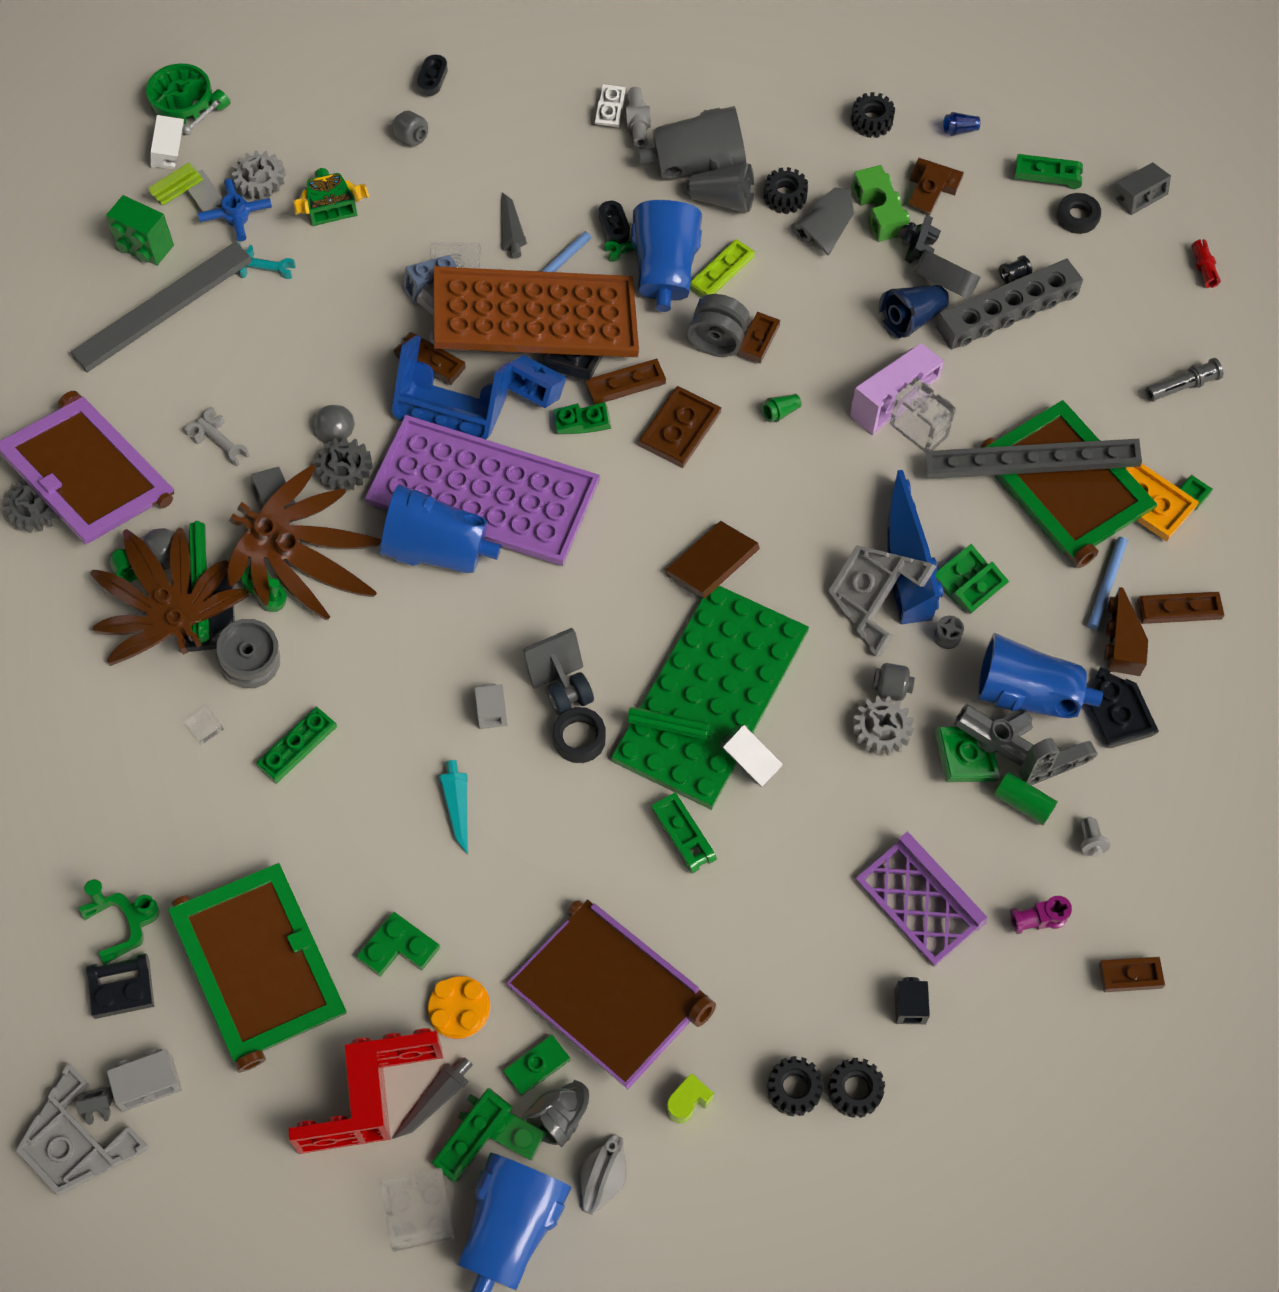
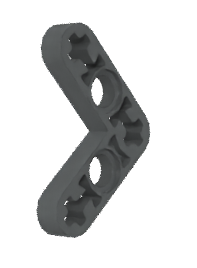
[1019,738,1098,785]

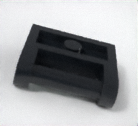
[86,953,155,1019]

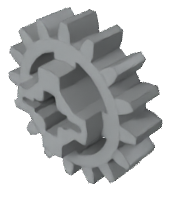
[232,151,286,199]
[853,696,914,756]

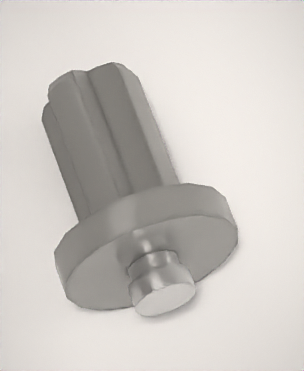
[1080,817,1110,857]

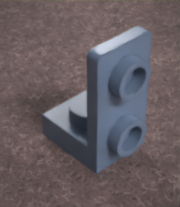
[403,255,458,305]

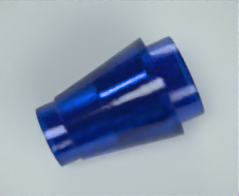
[943,112,981,136]

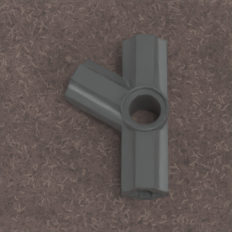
[954,704,1033,766]

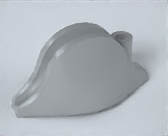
[580,1135,627,1215]

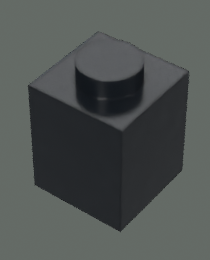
[894,977,930,1025]

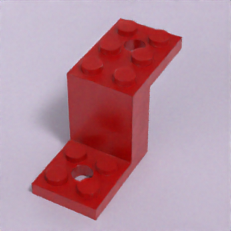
[288,1028,443,1154]

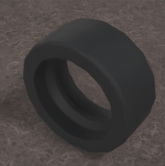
[553,707,606,763]

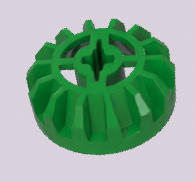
[146,63,213,124]

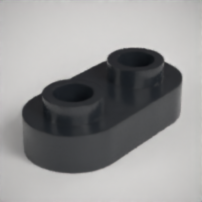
[417,54,448,96]
[599,200,630,244]

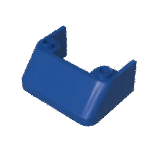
[392,335,513,440]

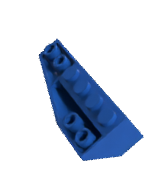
[887,470,943,625]

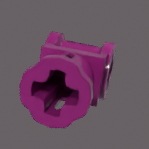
[1010,896,1072,934]

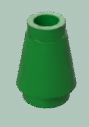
[762,393,802,422]

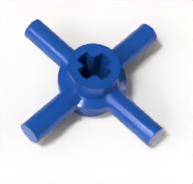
[198,179,272,241]

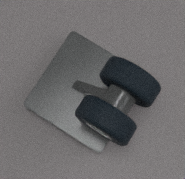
[523,628,594,715]

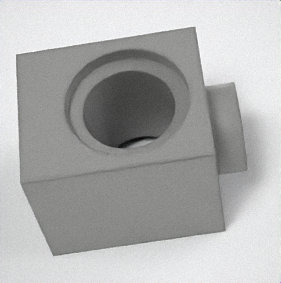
[475,683,507,729]

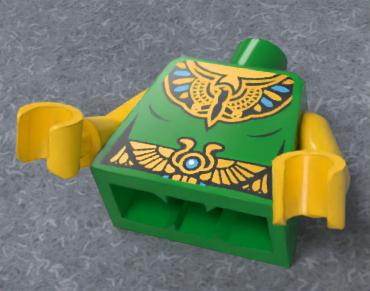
[293,168,370,226]

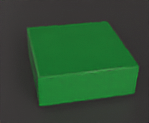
[1179,474,1213,510]

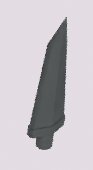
[502,192,527,258]
[392,1057,473,1139]

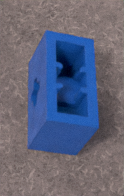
[508,355,566,408]

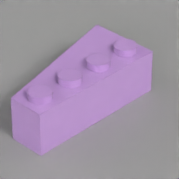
[850,343,944,435]

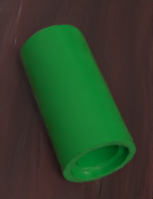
[994,771,1058,825]

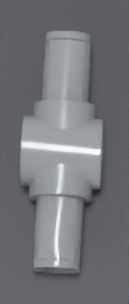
[625,87,651,149]

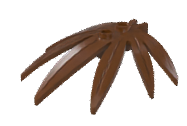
[227,465,381,620]
[90,528,249,666]

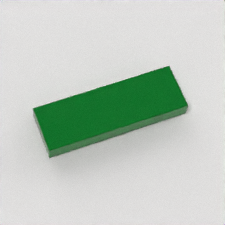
[431,1088,513,1183]

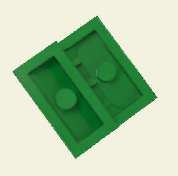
[935,544,1009,614]

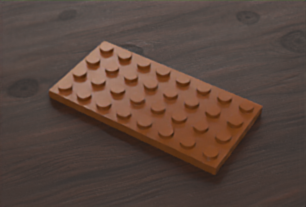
[433,266,639,357]

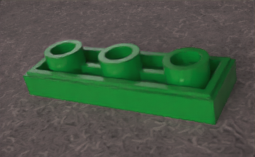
[256,706,337,784]

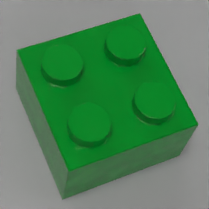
[105,195,174,266]

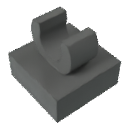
[76,1087,113,1125]

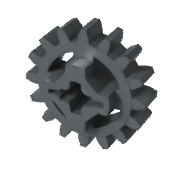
[314,437,373,490]
[4,481,60,533]

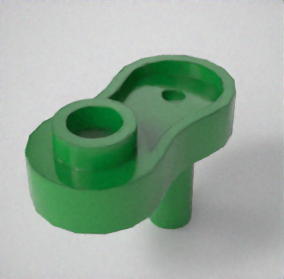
[241,566,287,612]

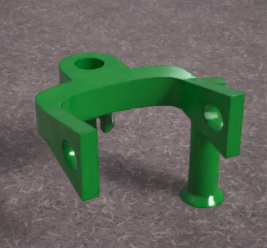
[78,879,160,965]

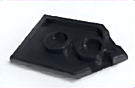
[1087,667,1159,748]

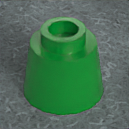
[109,549,137,583]

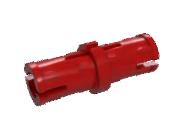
[1191,239,1221,288]

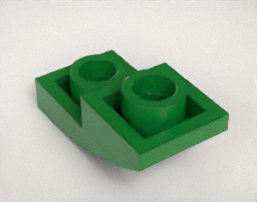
[554,402,611,434]

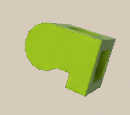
[667,1073,714,1124]

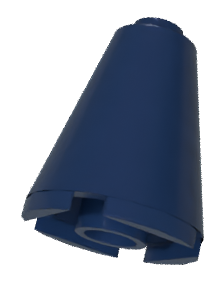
[878,285,949,338]

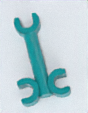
[238,243,296,279]

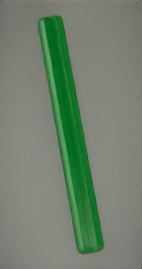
[189,521,209,643]

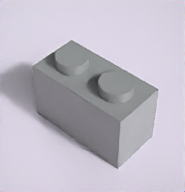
[107,1049,182,1112]

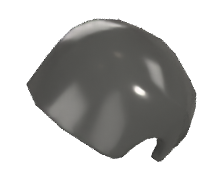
[313,405,355,443]
[142,528,175,570]

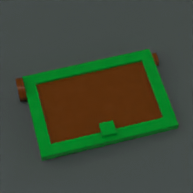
[980,400,1157,568]
[168,863,347,1073]

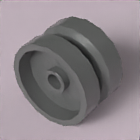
[687,294,750,357]
[216,619,280,688]

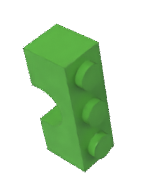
[852,165,910,242]

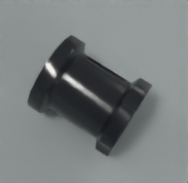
[999,255,1033,284]

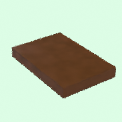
[638,386,722,468]
[665,521,760,599]

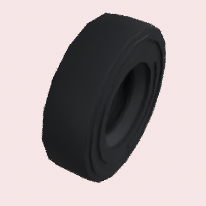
[1057,193,1101,234]

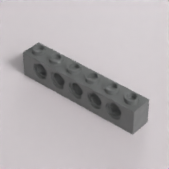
[936,258,1083,350]

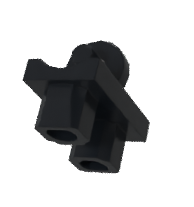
[898,215,941,263]

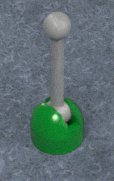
[182,89,231,135]

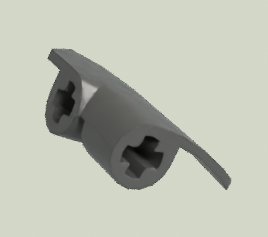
[794,188,854,256]

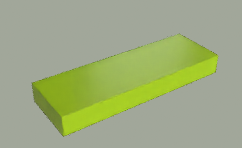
[690,239,755,298]

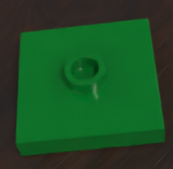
[935,727,1001,782]

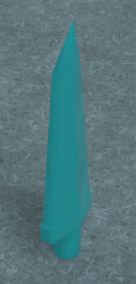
[439,760,468,854]

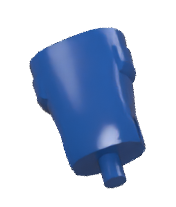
[631,200,702,312]
[380,484,502,573]
[978,633,1103,718]
[457,1152,572,1292]

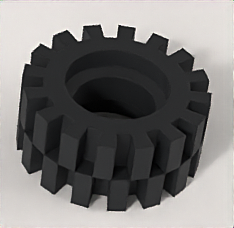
[851,92,895,138]
[764,167,808,214]
[767,1056,824,1117]
[828,1058,885,1118]

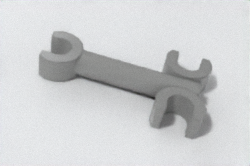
[185,407,249,466]

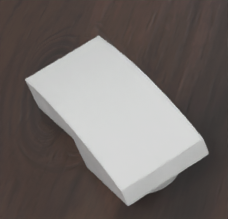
[595,84,626,127]

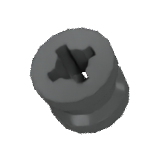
[934,615,964,649]

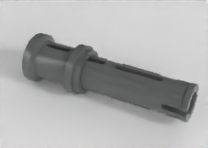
[1145,358,1224,402]

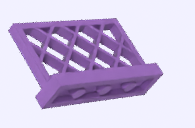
[856,831,987,967]

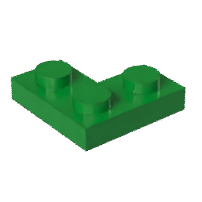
[356,912,440,977]

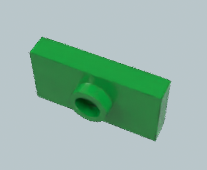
[503,1035,570,1097]

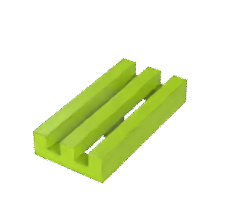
[149,162,203,206]

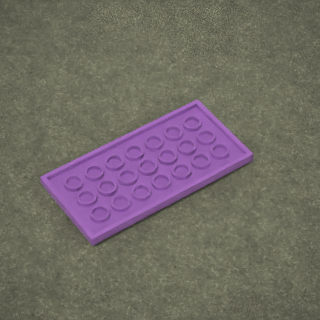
[365,415,600,566]

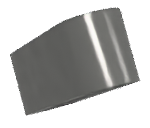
[913,249,981,300]

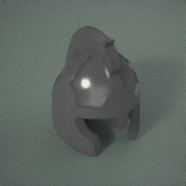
[522,1080,590,1148]

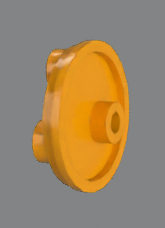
[428,976,491,1039]

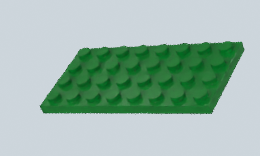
[612,586,809,810]

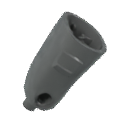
[639,106,747,179]

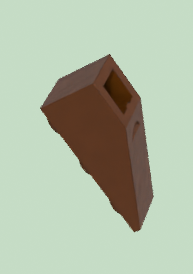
[1104,587,1148,676]

